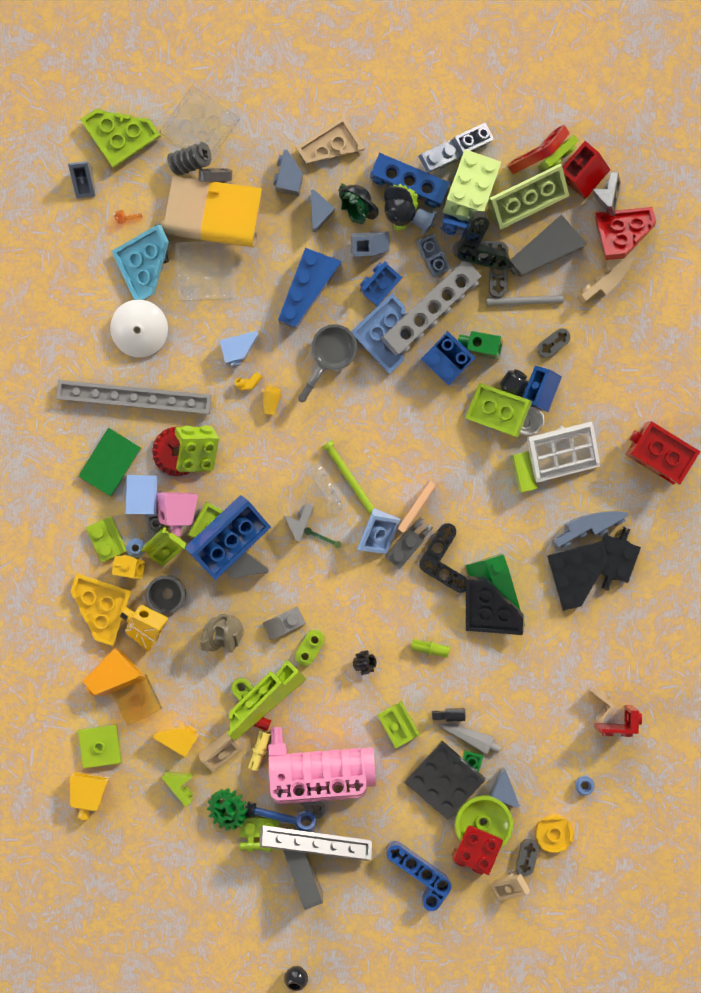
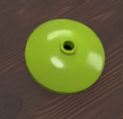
[455,795,513,849]

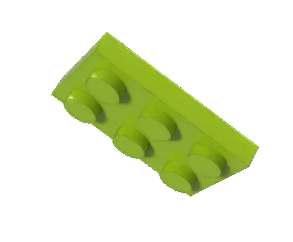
[465,383,532,438]

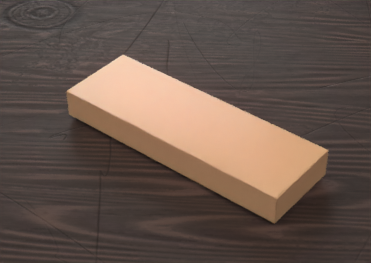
[397,481,436,532]

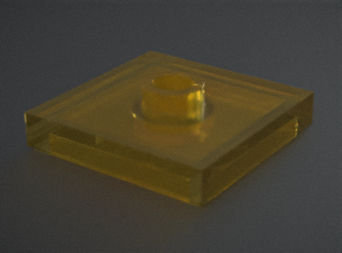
[112,674,163,726]

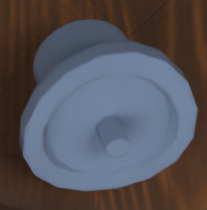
[412,208,436,235]

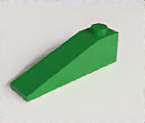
[465,553,525,626]

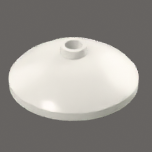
[110,300,168,357]

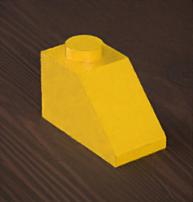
[152,725,199,757]

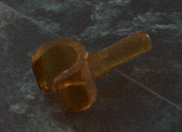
[114,210,142,224]

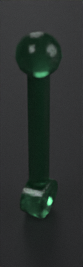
[304,527,341,548]

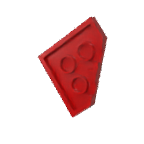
[595,207,656,260]

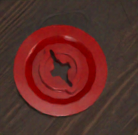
[152,426,190,476]

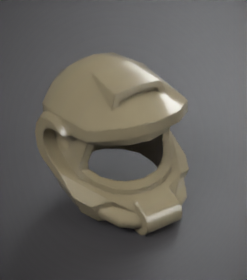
[199,614,244,653]

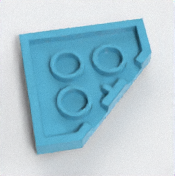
[112,225,169,300]

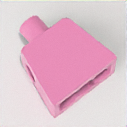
[157,492,198,536]

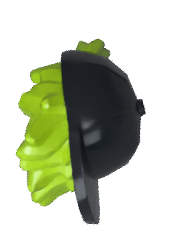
[384,184,418,231]

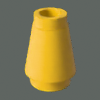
[263,386,282,415]

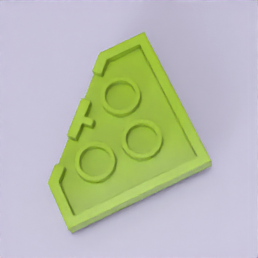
[80,109,161,169]

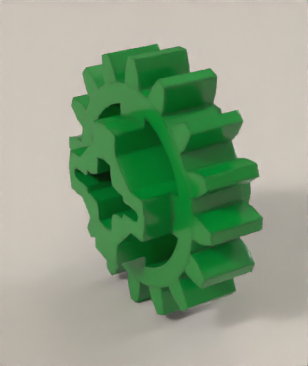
[207,788,248,831]

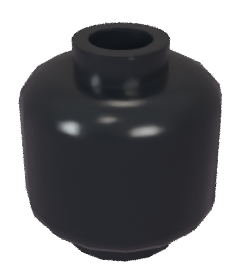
[500,369,528,397]

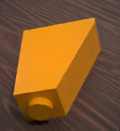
[82,648,146,697]

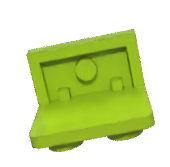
[175,425,219,472]

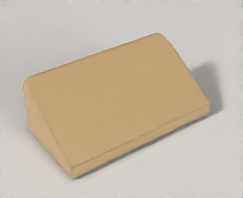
[198,732,242,773]

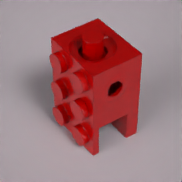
[625,421,701,485]

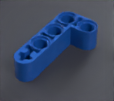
[386,841,451,911]

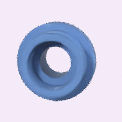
[126,538,145,558]
[575,776,595,795]

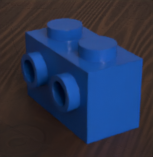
[522,366,562,412]

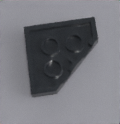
[547,540,609,611]
[466,576,524,635]

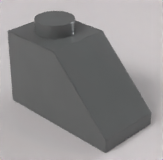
[228,552,269,578]

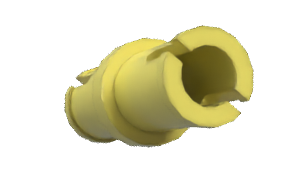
[248,730,271,771]

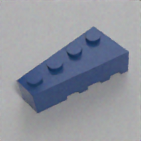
[278,248,342,329]

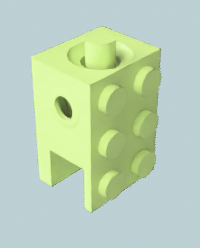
[443,149,501,225]

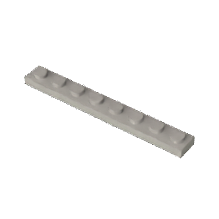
[56,380,212,414]

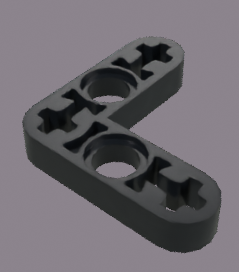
[456,211,510,270]
[419,523,466,593]

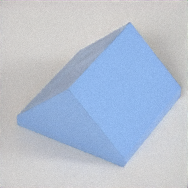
[125,475,157,514]
[357,508,401,554]

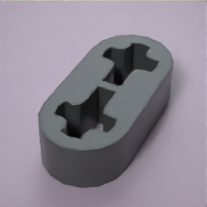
[198,168,232,182]
[537,328,570,358]
[296,787,325,819]
[516,838,538,876]

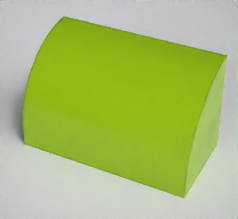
[510,451,538,492]

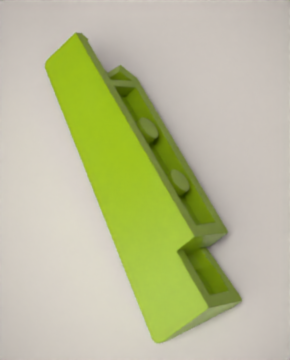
[227,660,306,740]

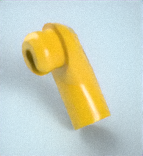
[234,371,263,391]

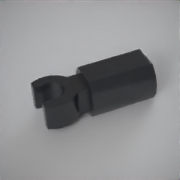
[432,708,466,722]

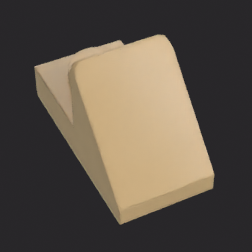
[490,870,530,901]

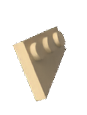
[296,116,365,165]

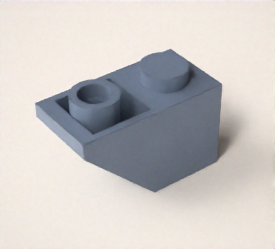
[273,149,303,196]
[350,231,389,256]

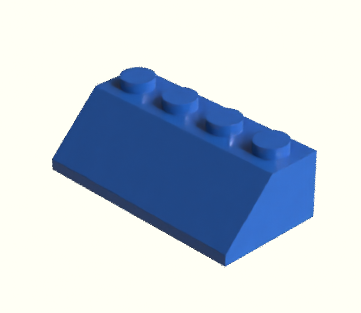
[185,495,271,580]

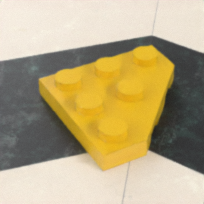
[70,573,132,646]

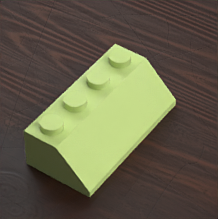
[487,164,569,230]

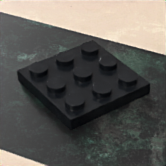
[404,741,486,820]

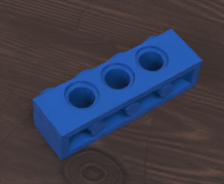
[370,152,450,208]

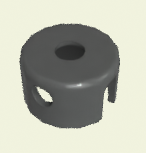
[146,575,186,614]

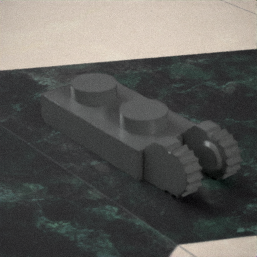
[385,517,433,569]

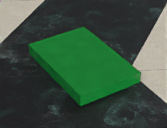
[78,428,141,497]

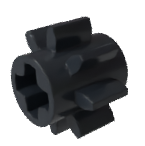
[353,650,377,675]

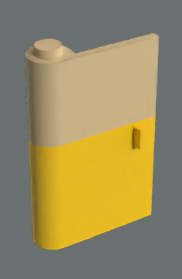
[161,176,263,248]

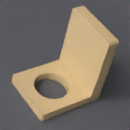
[590,687,615,723]

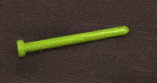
[321,440,374,515]

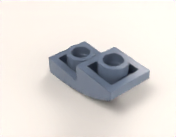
[415,233,451,277]

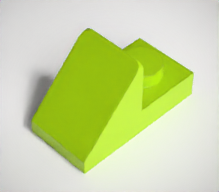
[161,771,194,807]

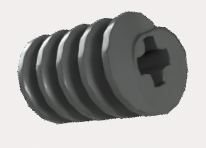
[167,142,211,176]

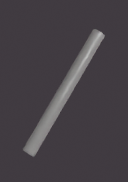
[486,295,563,306]

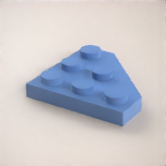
[351,293,405,375]

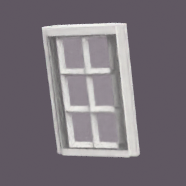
[527,422,600,482]

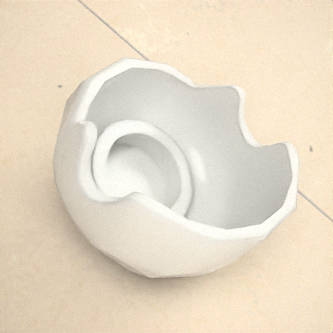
[520,406,544,436]

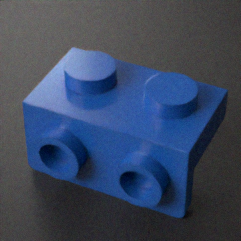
[360,261,403,307]

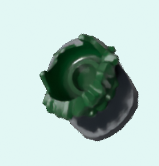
[338,183,379,225]

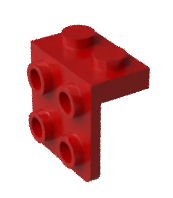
[594,705,642,737]
[452,825,503,875]

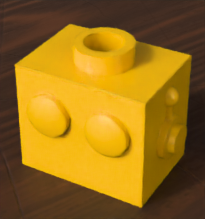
[112,555,146,580]

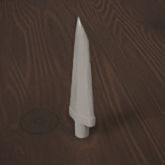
[438,723,501,755]

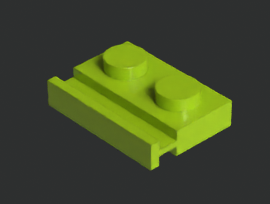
[86,516,126,563]
[141,527,186,567]
[377,701,420,748]

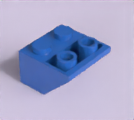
[421,331,476,386]

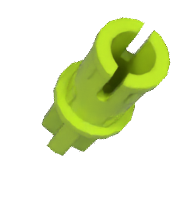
[411,639,450,658]

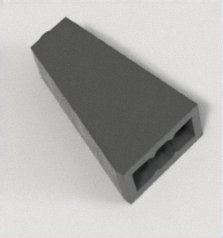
[508,214,587,277]
[283,829,323,910]

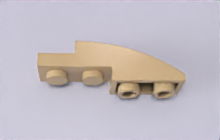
[578,244,639,303]

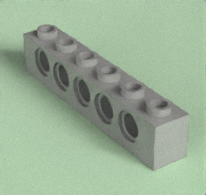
[380,261,481,356]

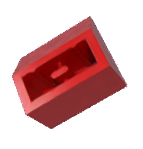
[562,141,610,199]

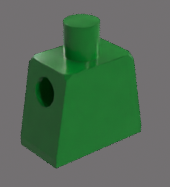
[458,331,503,360]

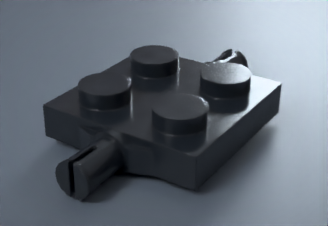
[600,527,641,591]

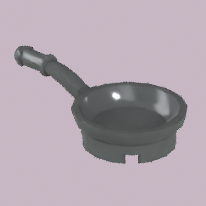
[298,324,357,403]

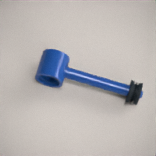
[245,801,316,833]

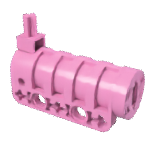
[268,727,376,804]

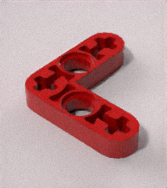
[507,125,570,174]

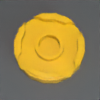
[535,814,574,853]

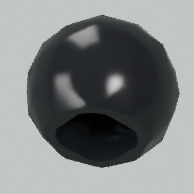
[284,966,308,991]

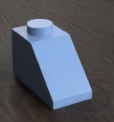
[220,331,259,367]

